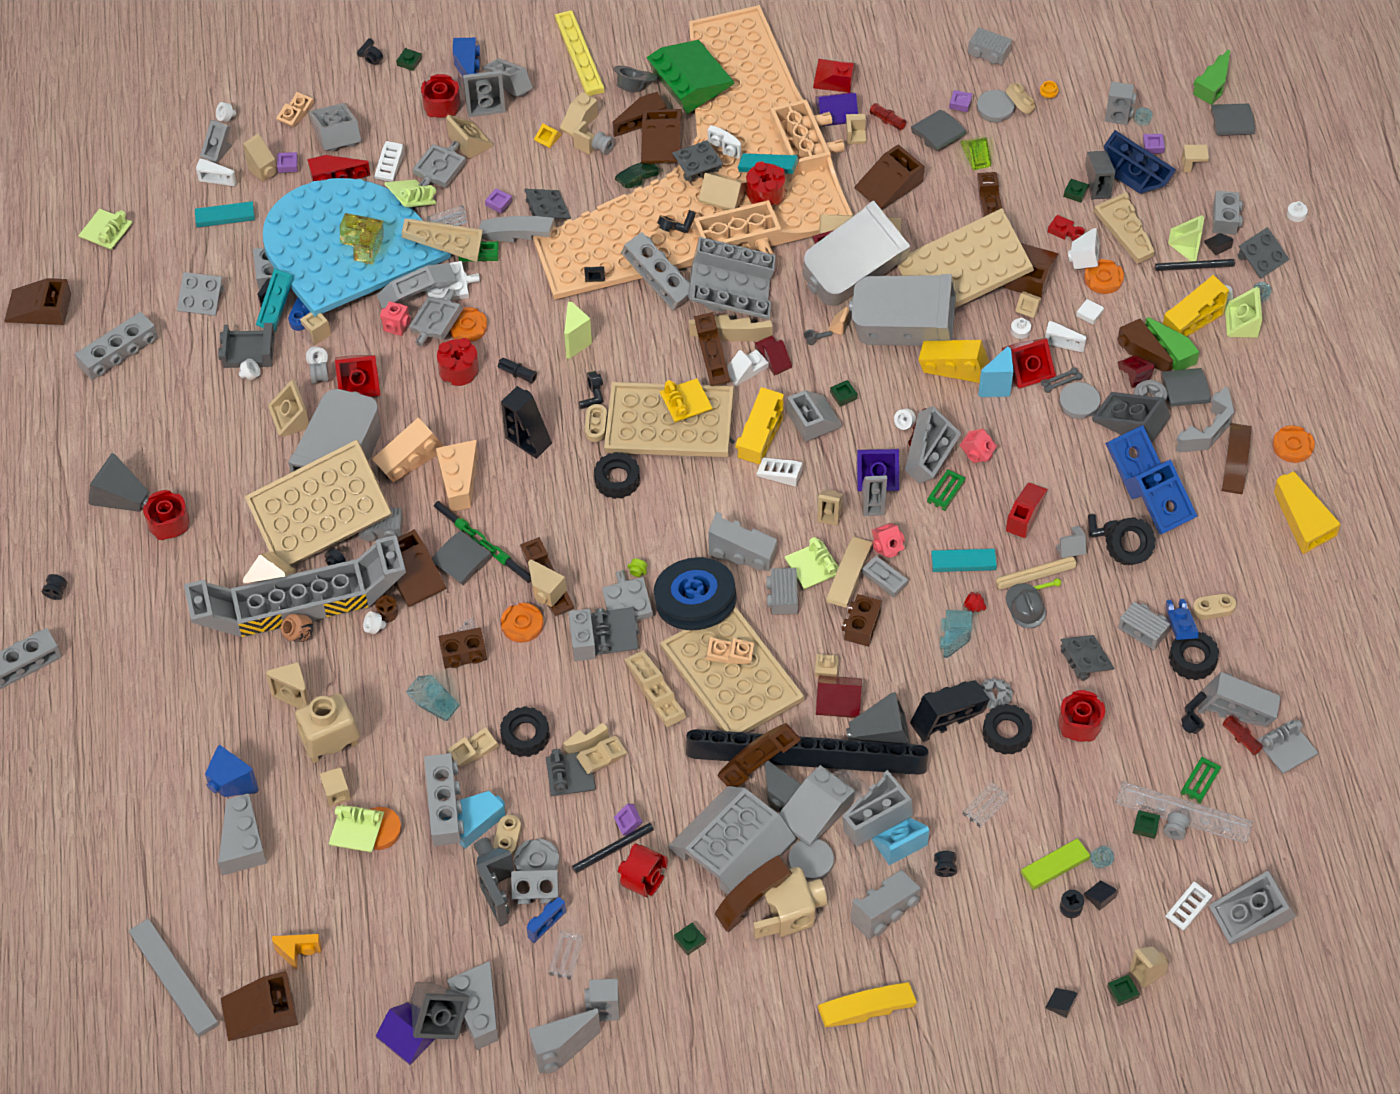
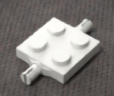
[424,261,480,301]

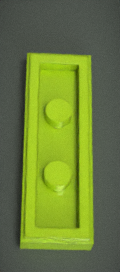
[1021,838,1091,890]

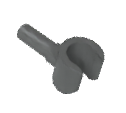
[804,329,832,345]

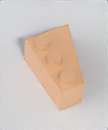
[372,417,444,483]
[436,440,478,511]

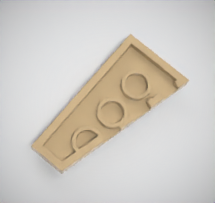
[1093,192,1155,264]
[402,218,483,262]

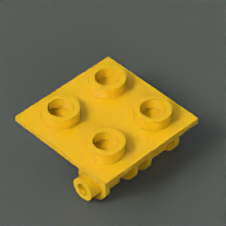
[659,378,713,423]

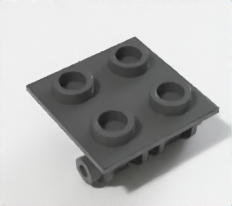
[672,140,723,182]
[524,188,571,219]
[1237,227,1290,279]
[591,607,638,655]
[1060,635,1115,681]
[546,749,595,796]

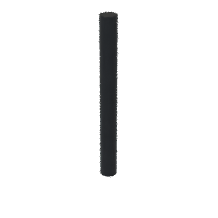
[1155,259,1235,271]
[572,823,654,873]

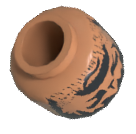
[281,614,313,642]

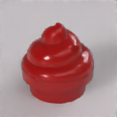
[963,592,986,613]

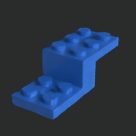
[1105,425,1198,535]

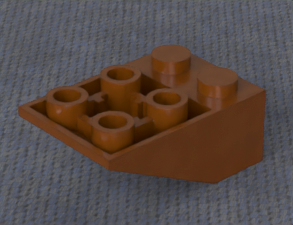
[641,109,684,164]
[854,144,925,210]
[1003,243,1059,298]
[4,278,71,325]
[394,529,447,607]
[221,971,298,1041]

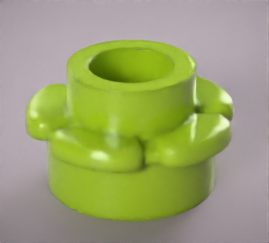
[627,558,648,577]

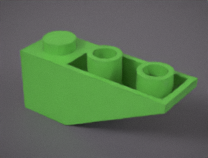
[1193,50,1230,105]
[1145,317,1199,370]

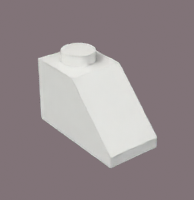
[1068,228,1100,269]

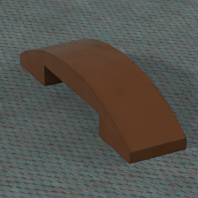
[977,172,1005,217]
[694,312,731,387]
[1221,423,1251,494]
[520,537,574,616]
[718,723,801,787]
[715,855,793,932]

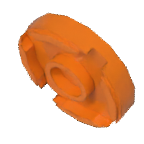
[1084,259,1124,294]
[449,307,488,342]
[1272,425,1315,463]
[501,602,544,643]
[370,807,402,850]

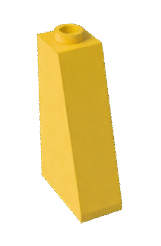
[1274,471,1341,554]

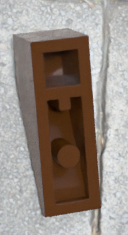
[612,91,667,137]
[1117,319,1173,372]

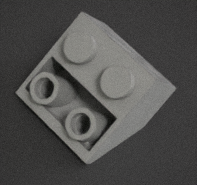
[787,390,842,442]

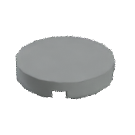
[977,90,1015,122]
[1059,382,1100,419]
[514,839,559,871]
[789,839,834,881]

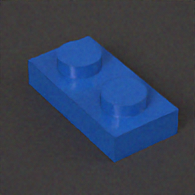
[527,897,566,943]

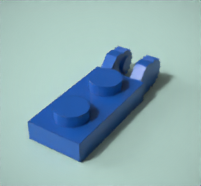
[1166,599,1198,640]

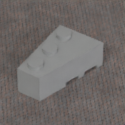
[905,406,962,484]
[708,511,777,571]
[1197,672,1280,727]
[842,770,913,847]
[218,793,267,876]
[851,870,921,940]
[447,961,498,1050]

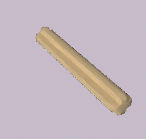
[995,556,1076,590]

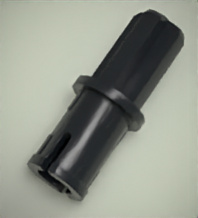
[498,358,537,384]

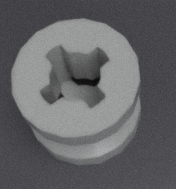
[592,131,615,155]
[310,362,329,384]
[1163,812,1190,840]

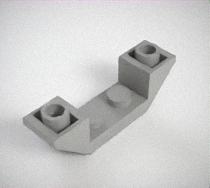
[377,263,457,309]
[1176,387,1234,452]

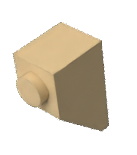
[560,92,598,137]
[243,134,277,182]
[817,490,844,526]
[528,559,567,607]
[1129,946,1168,988]

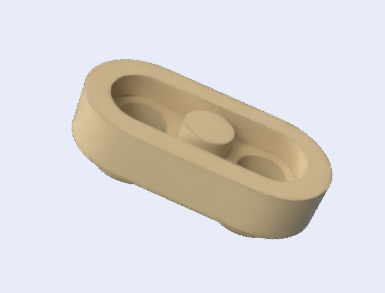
[1006,83,1036,114]
[585,404,607,442]
[1193,594,1236,620]
[493,815,521,856]

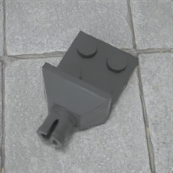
[474,837,514,927]

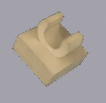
[1016,291,1041,318]
[815,654,838,677]

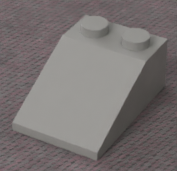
[463,70,506,117]
[308,103,361,151]
[779,765,855,846]
[1209,871,1297,945]
[529,1009,600,1074]

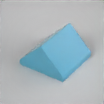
[978,346,1013,397]
[872,818,929,866]

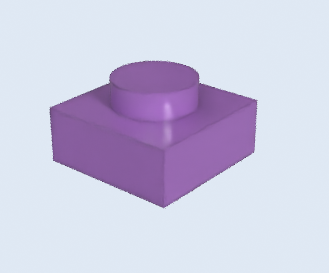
[949,90,972,112]
[1143,134,1165,154]
[277,152,298,173]
[485,188,512,213]
[614,803,642,835]

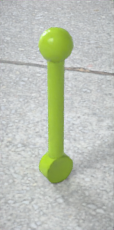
[1033,578,1061,590]

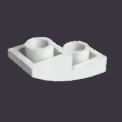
[707,125,742,159]

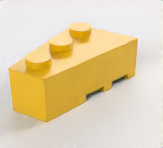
[1163,275,1229,337]
[918,340,990,383]
[735,387,784,465]

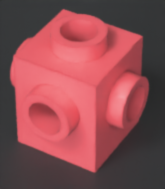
[380,301,411,336]
[959,429,997,463]
[871,523,905,558]

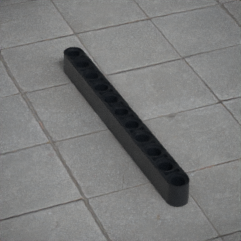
[686,729,929,775]

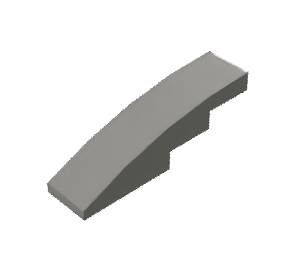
[479,216,555,243]

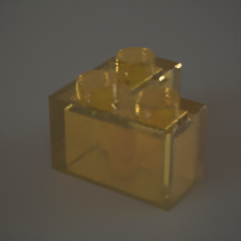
[340,213,384,265]

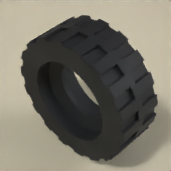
[594,452,640,499]
[1105,517,1156,566]
[1169,632,1219,680]
[982,704,1033,755]
[500,706,550,757]

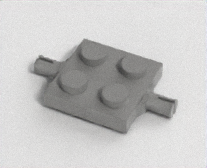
[413,140,466,188]
[409,289,463,346]
[602,570,653,634]

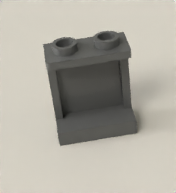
[218,323,275,368]

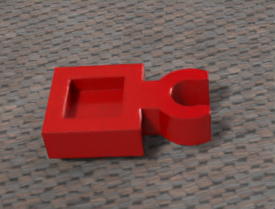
[1047,214,1085,241]

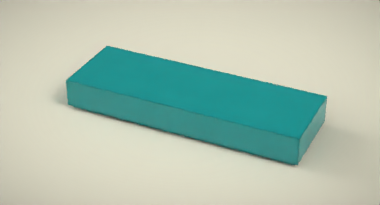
[738,153,799,174]
[195,201,255,228]
[256,268,294,332]
[931,549,997,572]

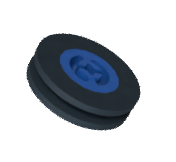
[654,557,737,630]

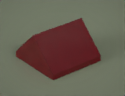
[816,675,862,718]

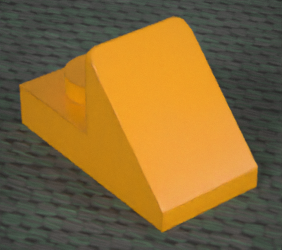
[272,934,321,970]

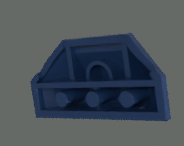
[1104,130,1177,194]

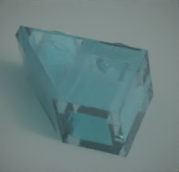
[940,610,972,658]
[406,675,459,721]

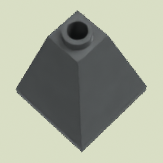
[88,453,149,512]
[846,692,911,744]
[411,982,469,1039]

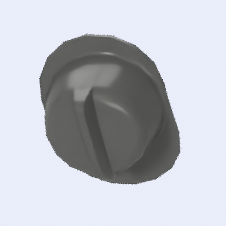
[614,66,658,93]
[1005,583,1046,629]

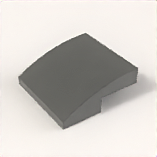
[1211,103,1255,135]
[911,110,966,151]
[1161,368,1211,407]
[432,530,492,586]

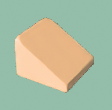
[828,307,849,335]

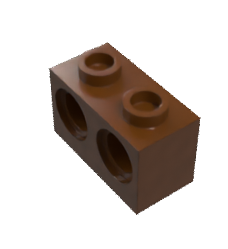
[842,594,882,647]
[438,627,487,669]

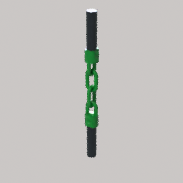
[434,501,531,583]

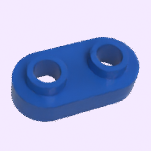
[288,298,310,331]

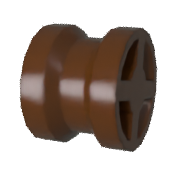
[375,595,398,623]

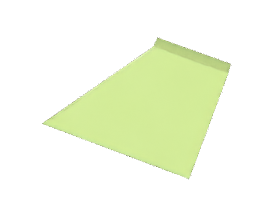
[1168,215,1204,261]

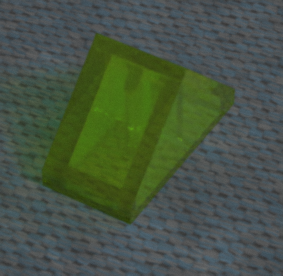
[960,136,991,171]

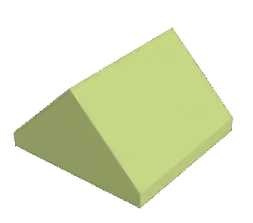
[1225,287,1262,338]
[564,302,592,359]

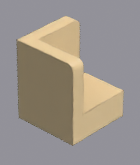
[846,114,866,144]
[573,120,595,155]
[1181,145,1209,172]
[300,312,331,345]
[320,768,351,807]

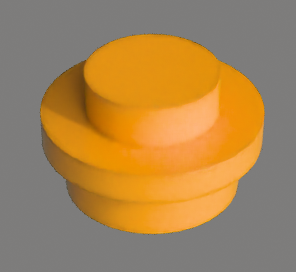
[1039,80,1059,98]

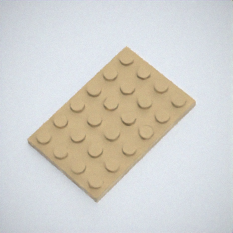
[897,208,1034,308]
[604,382,734,457]
[244,440,393,566]
[660,607,804,733]

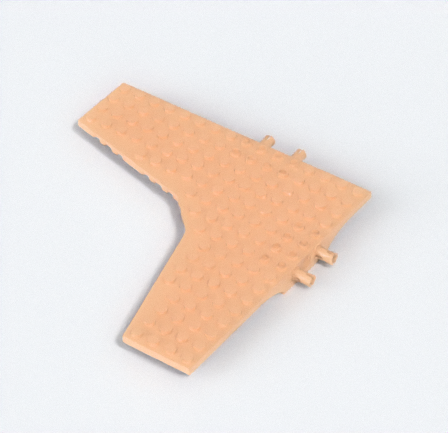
[533,5,852,300]

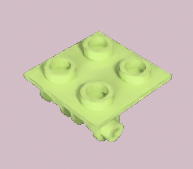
[385,179,436,207]
[78,209,133,250]
[784,537,839,589]
[329,804,384,852]

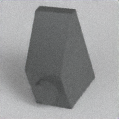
[765,761,801,811]

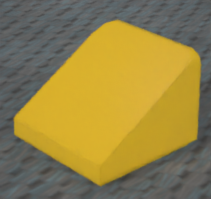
[534,123,562,148]

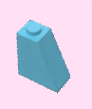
[442,791,506,849]

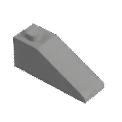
[483,58,533,97]
[861,476,887,516]

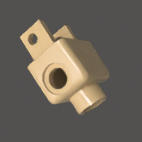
[295,693,360,763]
[753,867,827,939]

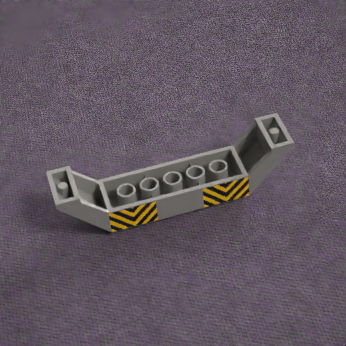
[184,535,406,637]

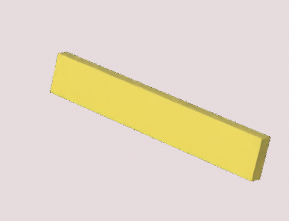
[555,10,604,96]

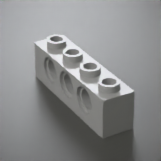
[621,232,690,311]
[74,312,158,380]
[0,628,62,689]
[424,753,464,846]

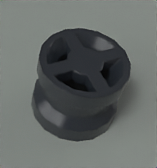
[41,574,68,600]
[934,851,957,877]
[1060,890,1084,919]

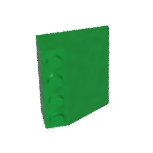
[646,40,735,114]

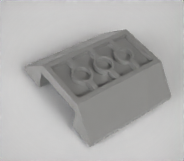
[688,237,776,320]
[668,786,796,895]

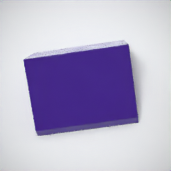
[815,92,858,126]
[856,449,899,491]
[376,1002,435,1065]

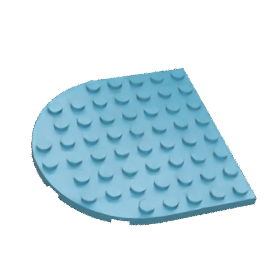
[263,178,451,317]

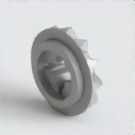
[1134,380,1167,400]
[979,677,1013,709]

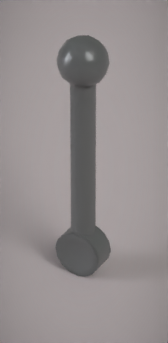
[1041,367,1078,386]
[1044,372,1083,393]

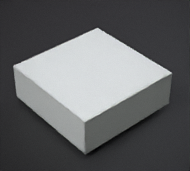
[1076,299,1104,325]

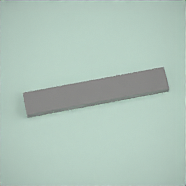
[128,919,219,1038]

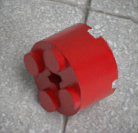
[421,74,461,118]
[746,161,785,206]
[437,338,479,386]
[143,490,189,540]
[1058,690,1105,742]
[618,843,668,898]

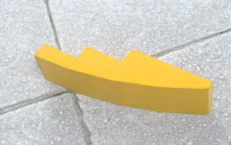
[818,982,917,1027]

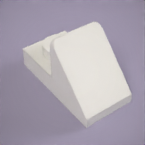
[727,350,769,386]

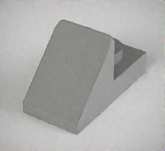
[200,120,232,163]

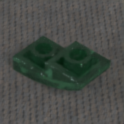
[615,162,659,188]

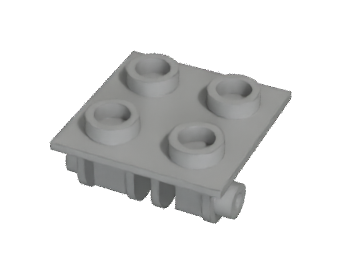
[177,272,224,316]
[1256,720,1319,774]

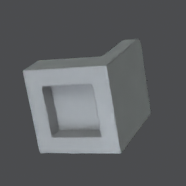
[1056,526,1086,558]

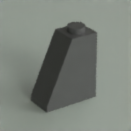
[1085,151,1115,200]

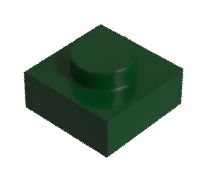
[396,48,422,71]
[1063,179,1089,203]
[830,380,858,406]
[1133,810,1160,839]
[674,923,706,956]
[1107,974,1140,1006]

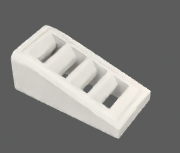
[374,141,405,182]
[196,159,237,186]
[1045,321,1086,353]
[757,458,803,487]
[1165,882,1213,931]

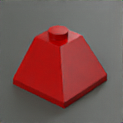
[813,59,856,93]
[1002,338,1056,389]
[335,355,380,397]

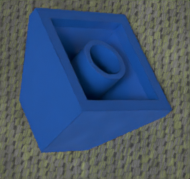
[205,745,259,797]

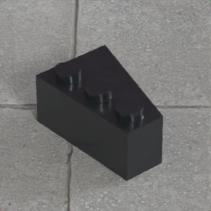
[501,386,552,459]
[910,680,990,743]

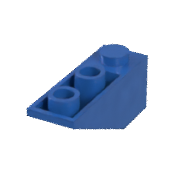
[453,37,480,77]

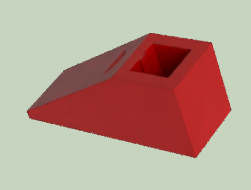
[307,155,371,182]
[1006,482,1048,538]

